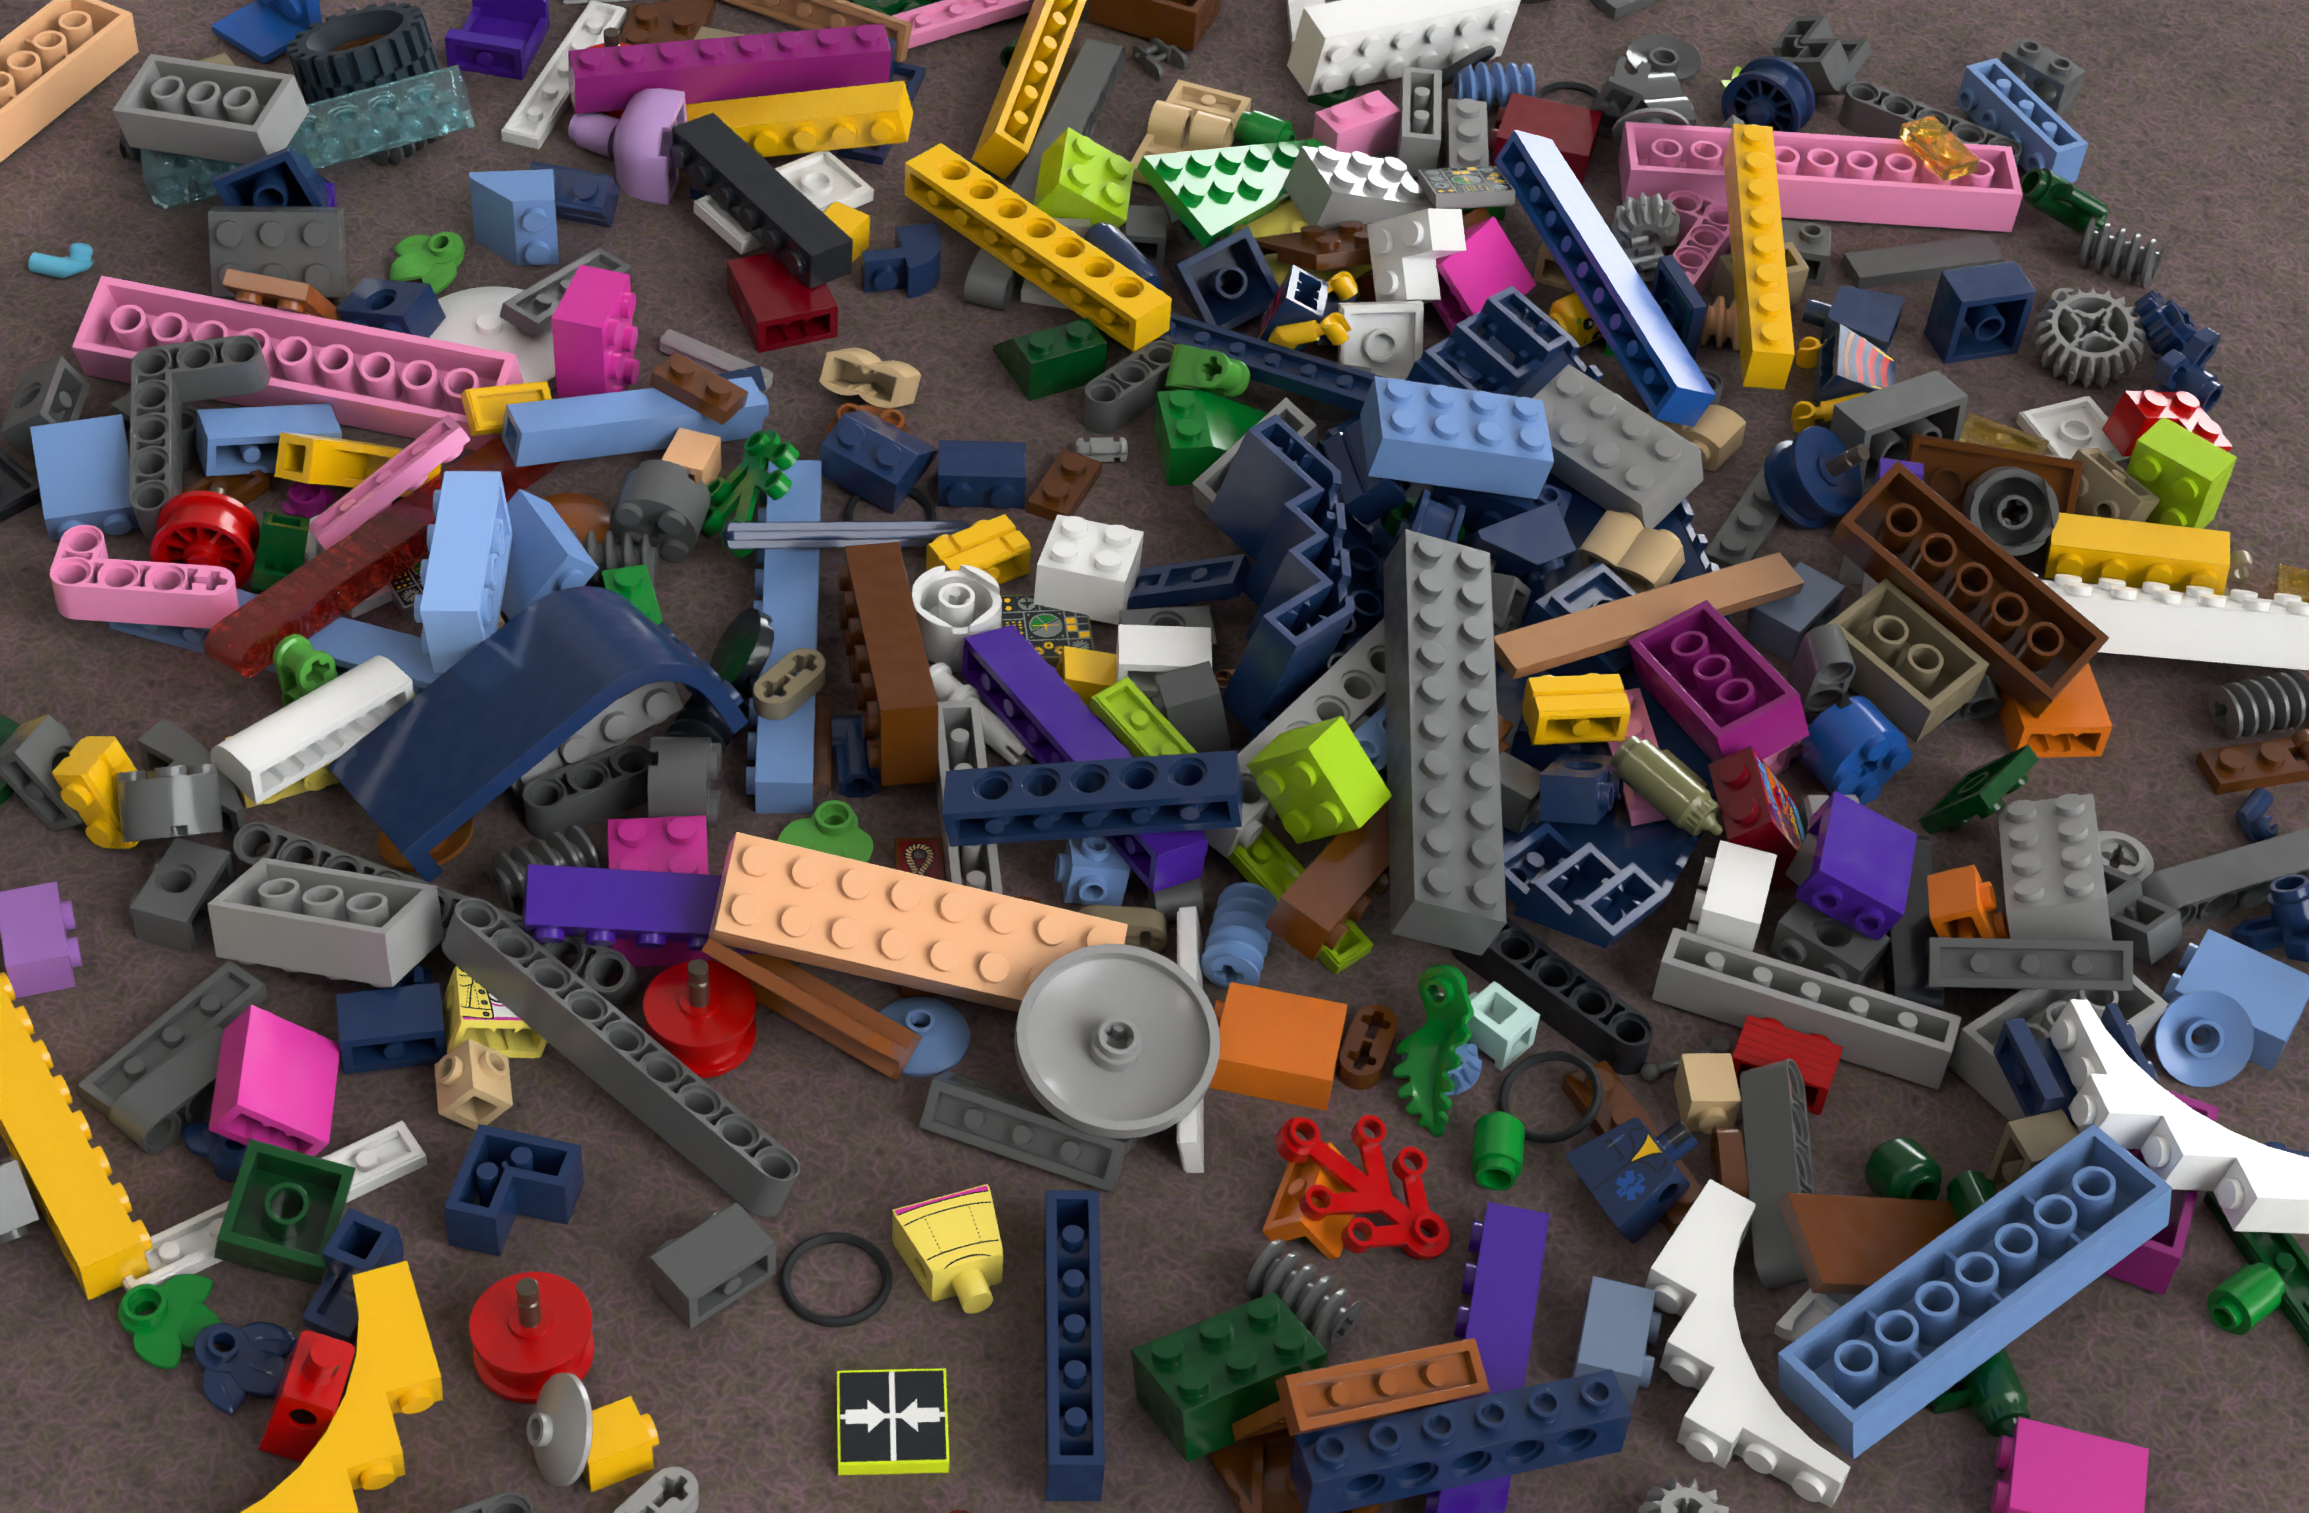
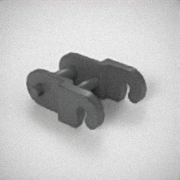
[1132,38,1188,81]

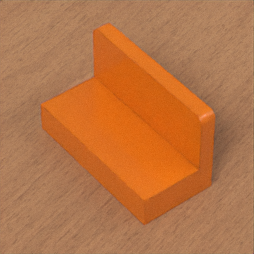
[1262,1142,1355,1260]

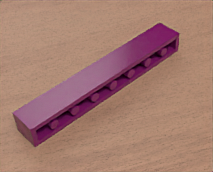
[568,24,891,114]

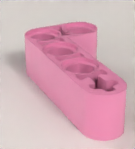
[1667,190,1731,295]
[50,525,240,629]

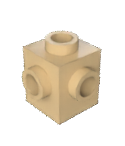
[435,1038,513,1131]

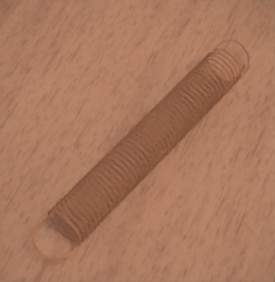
[1215,669,1236,688]
[813,690,832,799]

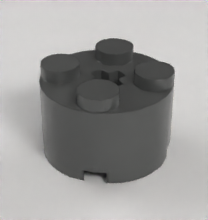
[610,460,711,564]
[1962,466,2059,556]
[648,736,722,833]
[115,763,223,842]

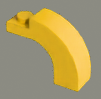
[274,432,442,502]

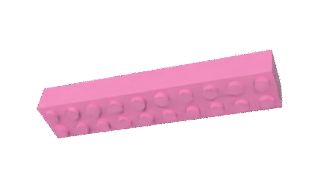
[1618,121,2023,232]
[72,276,524,455]

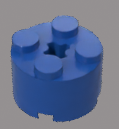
[1799,696,1912,805]

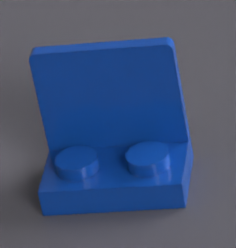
[212,0,322,63]

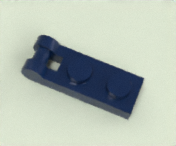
[1127,554,1252,610]

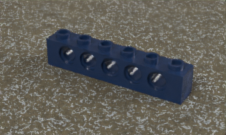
[942,750,1243,847]
[1043,1190,1105,1501]
[1290,1369,1632,1513]

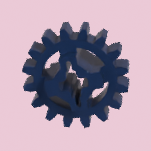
[2134,290,2199,356]

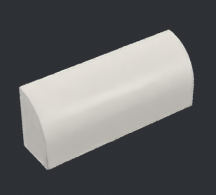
[210,655,414,805]

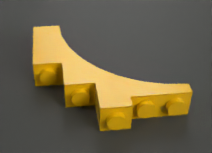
[240,1260,443,1513]

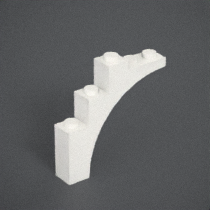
[2049,999,2309,1234]
[1645,1179,1851,1508]

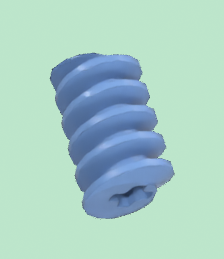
[1453,62,1535,111]
[1200,882,1277,990]

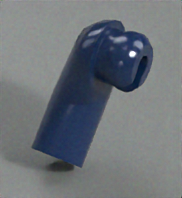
[2235,787,2278,843]

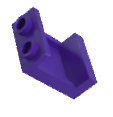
[445,0,550,80]
[1796,791,1917,941]

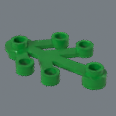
[701,429,799,559]

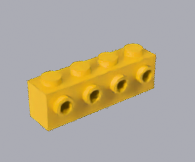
[2045,513,2230,595]

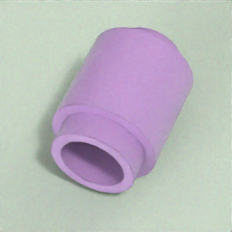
[568,112,620,159]

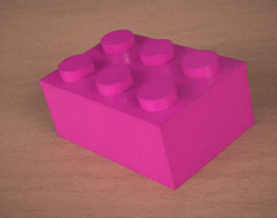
[551,265,640,399]
[608,815,712,967]

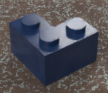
[444,1124,584,1256]

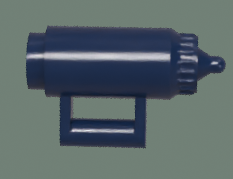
[1084,222,1162,290]

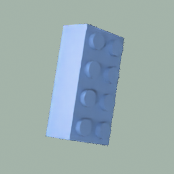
[1360,376,1554,499]

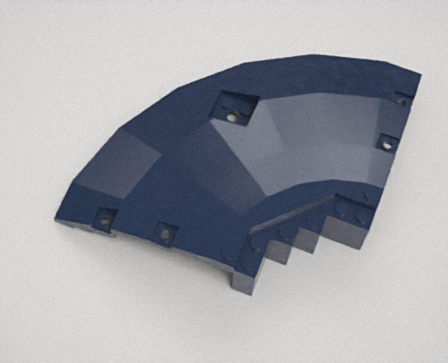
[1207,285,1730,949]

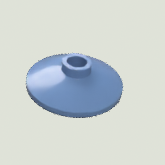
[2154,989,2254,1087]
[879,996,970,1077]

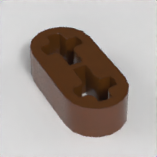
[1337,1004,1398,1090]
[1709,1126,1748,1199]

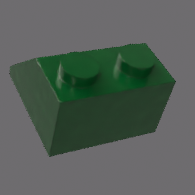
[993,318,1107,401]

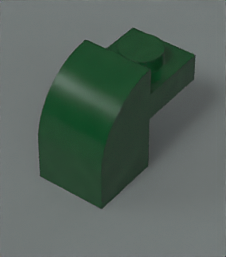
[251,511,310,600]

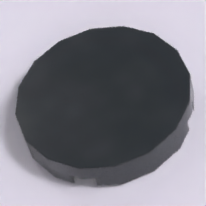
[710,608,774,694]

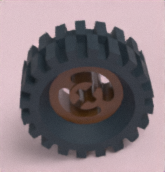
[287,2,441,116]

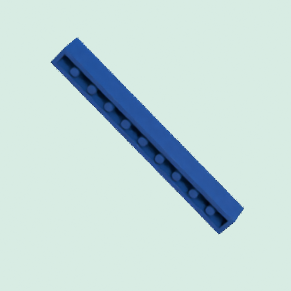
[1494,130,1716,427]

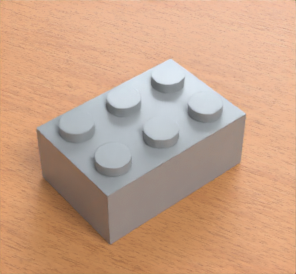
[1283,146,1433,229]

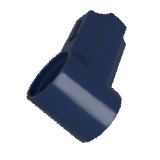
[830,715,880,798]

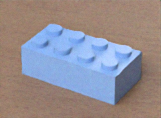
[414,471,513,673]

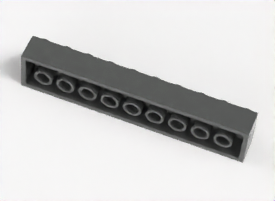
[1383,529,1507,956]

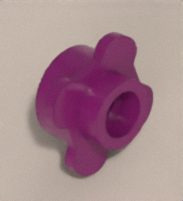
[282,482,335,519]

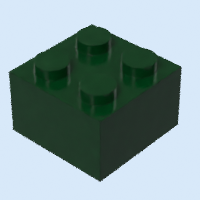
[214,1139,356,1285]

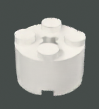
[912,565,1002,672]

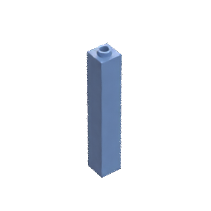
[501,377,769,467]

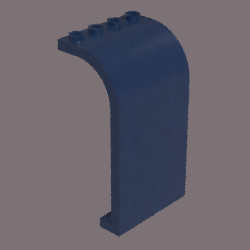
[328,586,749,883]

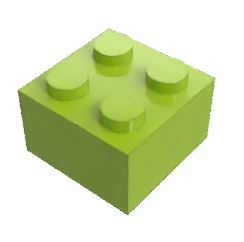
[1033,127,1135,229]
[2126,417,2237,529]
[1246,716,1392,844]

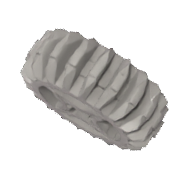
[2032,286,2146,389]

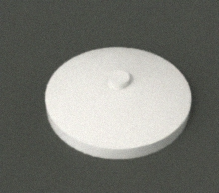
[429,286,556,391]

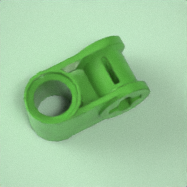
[1165,344,1250,397]
[273,634,338,707]

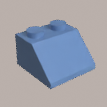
[469,169,559,266]

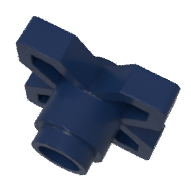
[2152,326,2224,413]
[2231,875,2309,962]

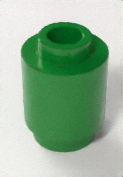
[1235,110,1296,146]
[1471,1111,1525,1191]
[2207,1262,2285,1335]

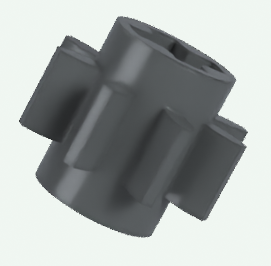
[1622,235,1663,284]

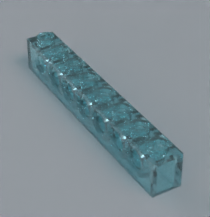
[140,65,475,210]

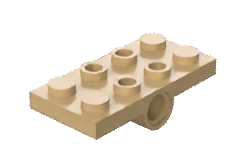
[1130,79,1251,185]

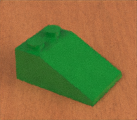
[1154,389,1268,486]

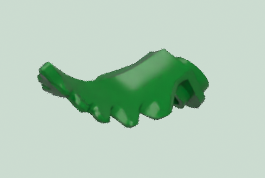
[1393,964,1474,1137]

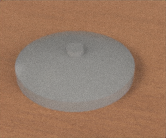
[1014,944,1220,1139]

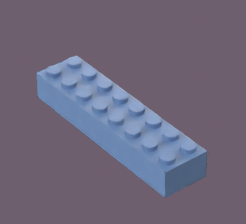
[1778,1124,2172,1460]

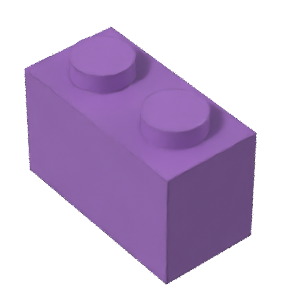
[0,881,83,998]

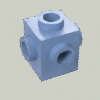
[1054,837,1130,906]

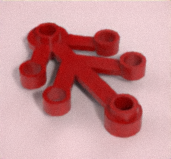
[1275,1115,1450,1260]

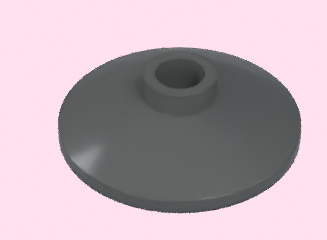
[1626,34,1702,82]

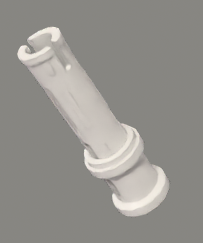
[930,662,1034,766]

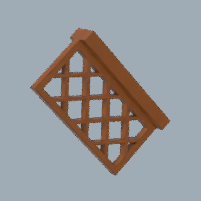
[702,938,922,1081]
[1231,1338,1490,1441]

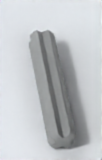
[659,329,773,393]

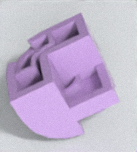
[613,88,687,205]

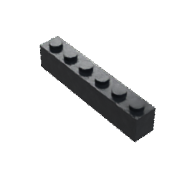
[670,113,853,289]

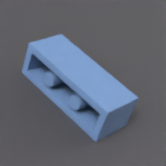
[195,403,342,476]

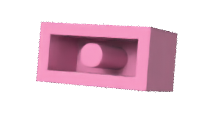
[1312,90,1401,157]

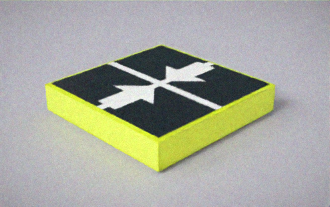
[837,1368,949,1475]

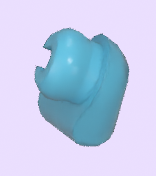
[29,243,94,279]

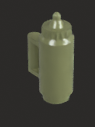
[1611,735,1723,836]

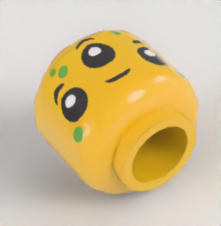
[1548,292,1603,347]

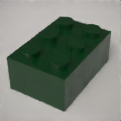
[1131,1292,1329,1463]

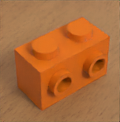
[1927,864,2010,939]

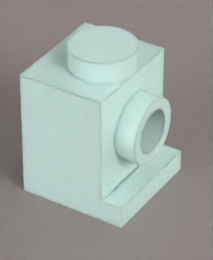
[1467,981,1540,1071]

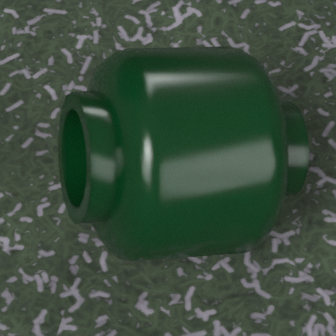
[1865,1137,1942,1200]

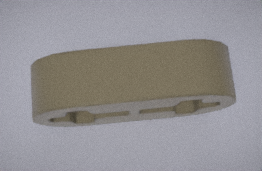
[753,648,826,720]
[1078,905,1168,953]

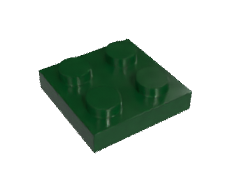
[1918,745,2039,835]

